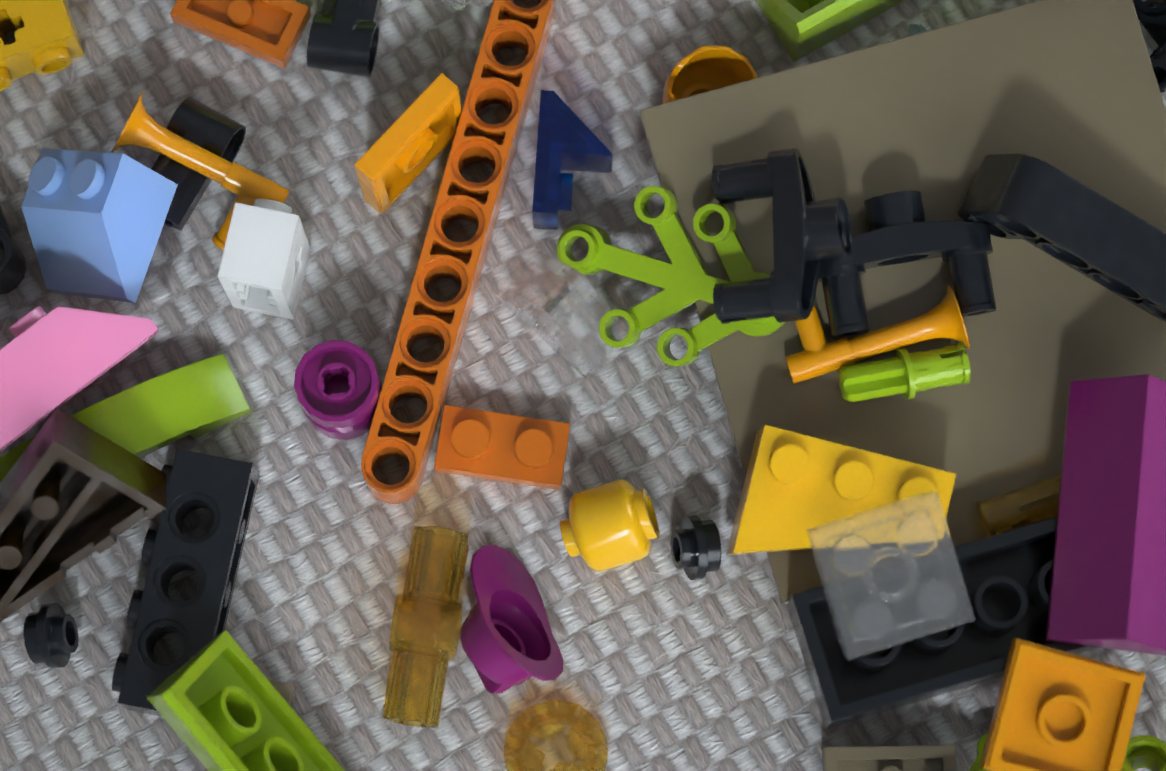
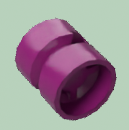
[294,340,382,440]

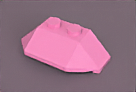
[0,306,159,452]

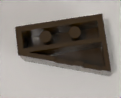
[0,408,166,622]

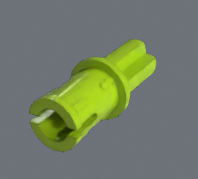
[838,343,971,402]

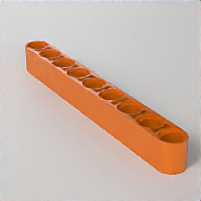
[361,0,555,504]

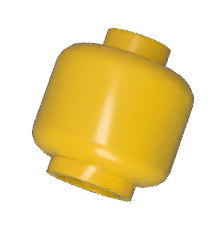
[560,479,660,572]

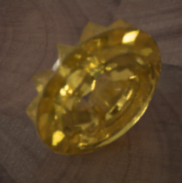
[504,699,608,771]

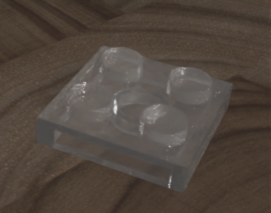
[807,491,975,660]

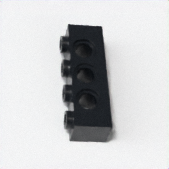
[112,449,260,716]

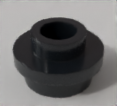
[670,515,722,580]
[23,603,78,669]

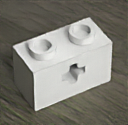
[217,199,311,320]

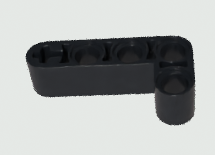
[958,154,1166,322]

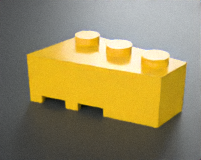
[726,425,956,555]

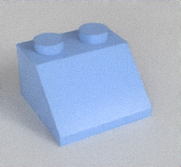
[21,148,178,303]

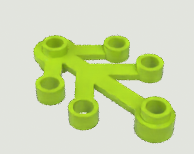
[557,186,785,366]

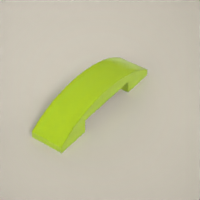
[0,354,252,482]

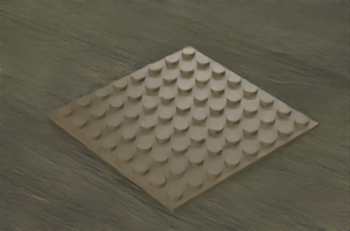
[639,0,1166,603]

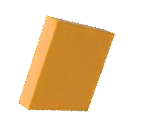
[354,73,462,214]
[980,638,1146,771]

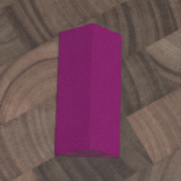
[1046,374,1166,656]

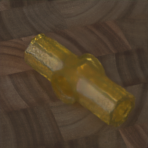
[383,526,469,729]

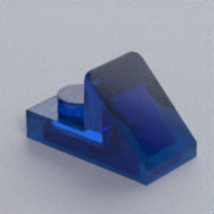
[532,90,613,230]

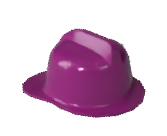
[460,545,563,694]

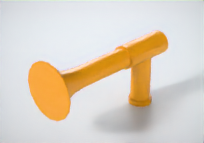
[111,93,290,250]
[785,284,970,384]

